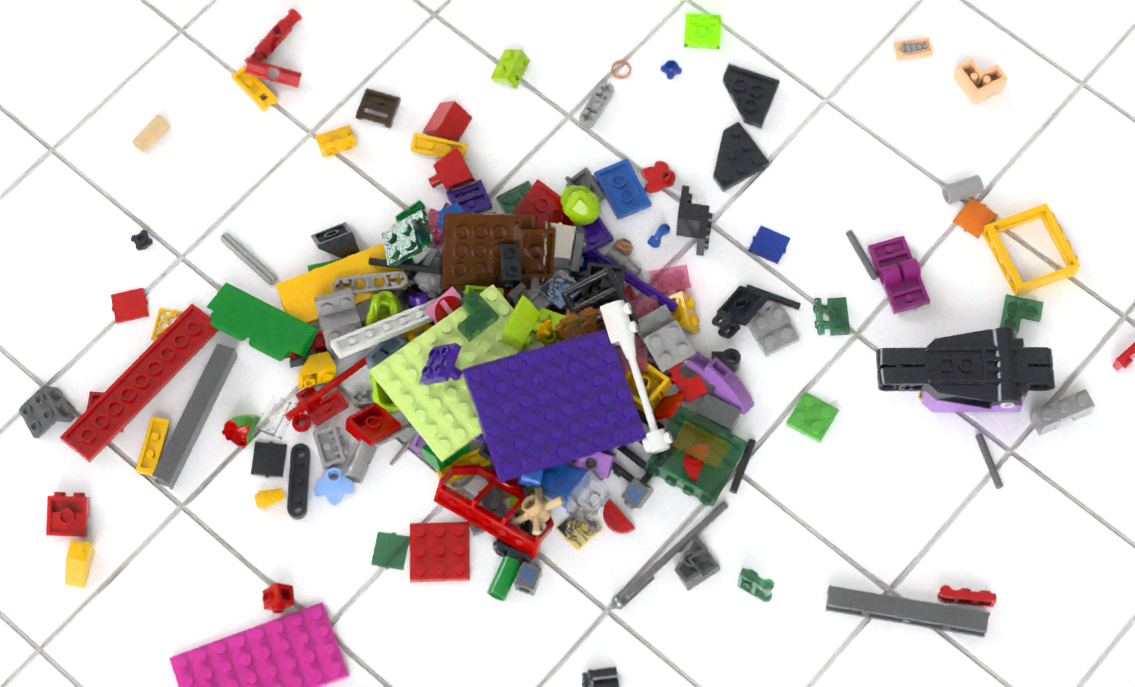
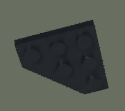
[722,64,780,129]
[713,122,770,192]

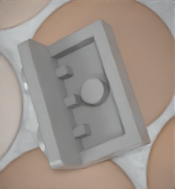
[312,422,348,470]

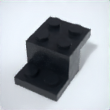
[676,185,713,256]
[565,262,626,311]

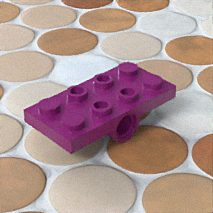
[868,236,930,314]

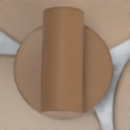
[613,238,633,257]

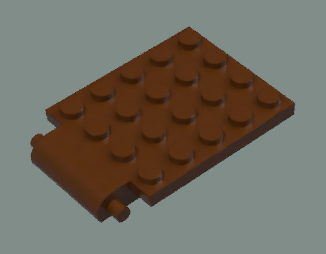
[440,213,556,290]

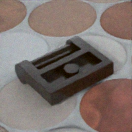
[356,88,401,128]

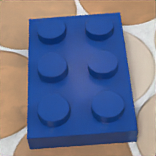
[594,158,651,220]

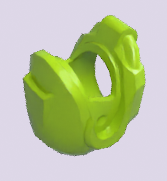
[560,185,601,225]
[366,291,402,326]

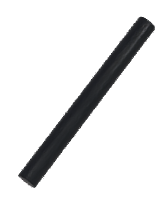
[368,258,442,275]

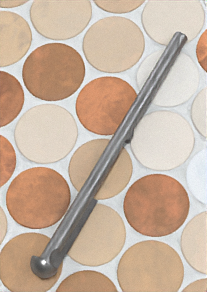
[611,501,728,609]

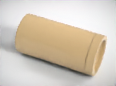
[132,115,170,154]

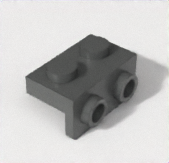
[565,167,607,203]

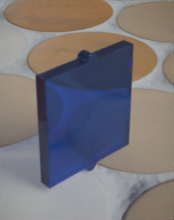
[748,225,791,265]

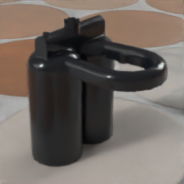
[581,666,619,687]

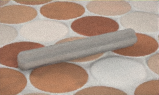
[220,232,277,285]

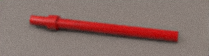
[285,352,371,421]

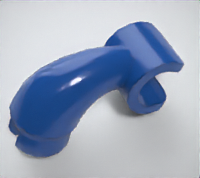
[647,223,670,248]

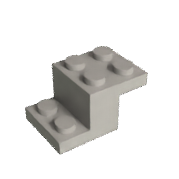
[314,288,366,359]
[637,304,696,373]

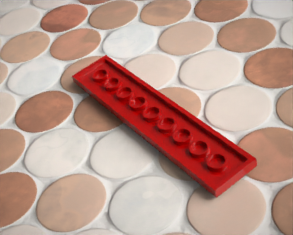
[60,304,219,463]

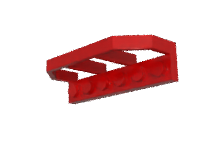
[433,465,554,559]

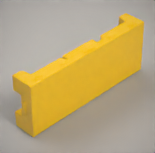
[275,240,409,324]

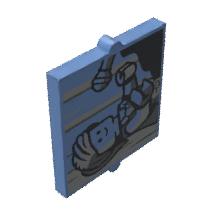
[538,270,584,310]

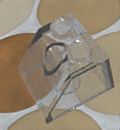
[567,468,610,526]

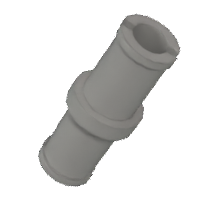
[605,246,642,276]

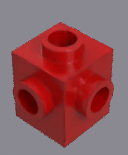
[262,583,295,614]

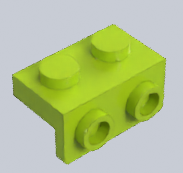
[490,49,530,89]

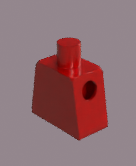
[428,147,476,191]

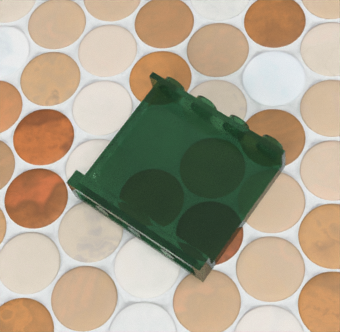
[644,405,748,506]

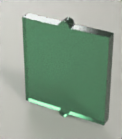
[371,532,410,570]

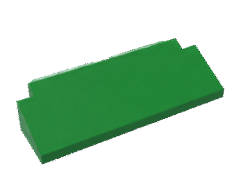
[207,282,319,361]

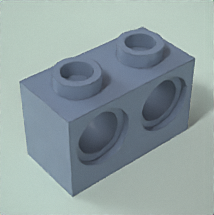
[365,336,406,369]

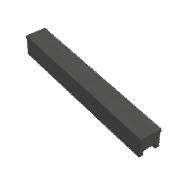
[152,343,238,490]
[826,585,990,638]

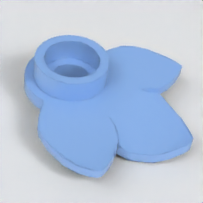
[314,468,353,506]

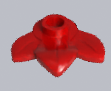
[640,161,676,193]

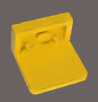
[650,291,700,334]

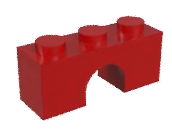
[667,358,708,404]

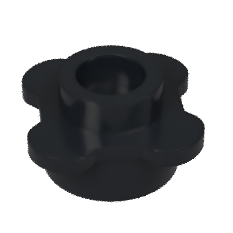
[131,230,153,251]

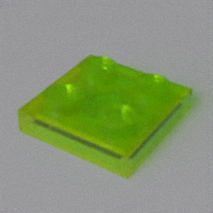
[684,13,722,50]

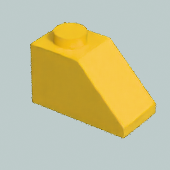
[65,540,95,588]

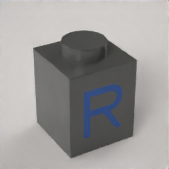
[621,478,654,509]
[515,562,542,596]

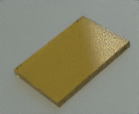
[672,422,731,469]

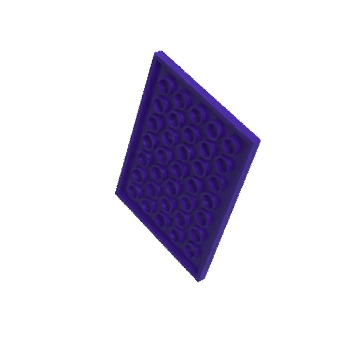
[462,329,646,482]

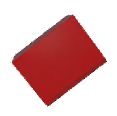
[423,101,472,142]

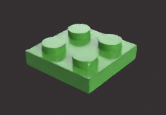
[786,392,839,443]

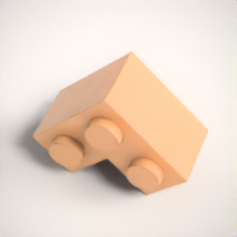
[953,58,1007,105]

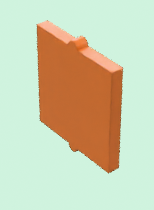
[953,198,997,239]

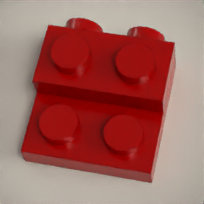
[345,402,401,447]
[46,492,90,537]

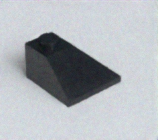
[310,222,360,258]

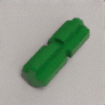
[395,200,425,225]

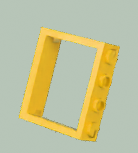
[982,203,1080,297]

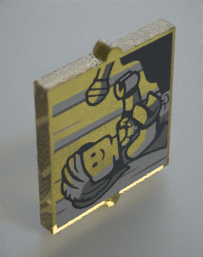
[556,506,603,551]

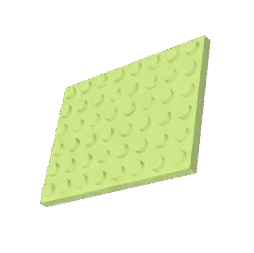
[370,285,544,462]

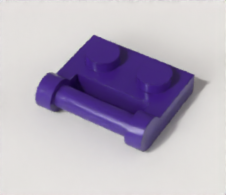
[446,179,493,213]

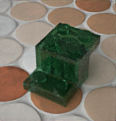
[381,209,433,268]

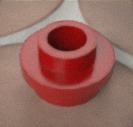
[292,413,312,432]

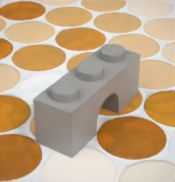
[1030,389,1095,436]

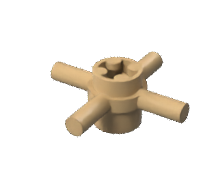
[511,487,564,535]

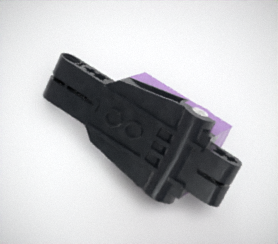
[876,327,1055,412]

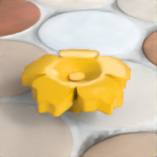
[535,319,553,342]

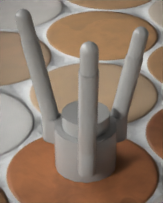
[376,423,417,466]

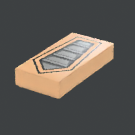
[893,37,933,61]

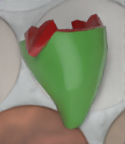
[222,414,261,448]

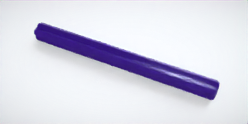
[588,249,678,313]

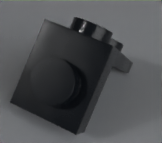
[497,244,522,290]

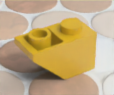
[298,351,336,389]

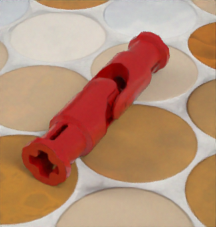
[245,8,302,64]

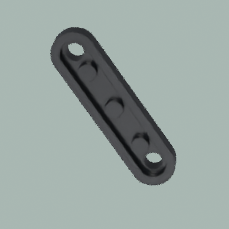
[287,443,311,520]

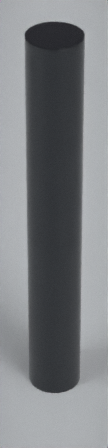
[746,284,801,310]
[729,439,756,494]

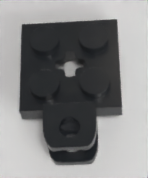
[711,286,769,339]

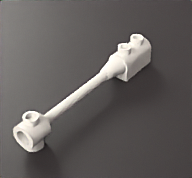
[600,300,673,454]

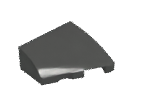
[675,536,721,591]

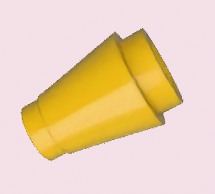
[254,488,285,510]

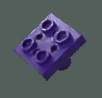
[420,343,462,385]

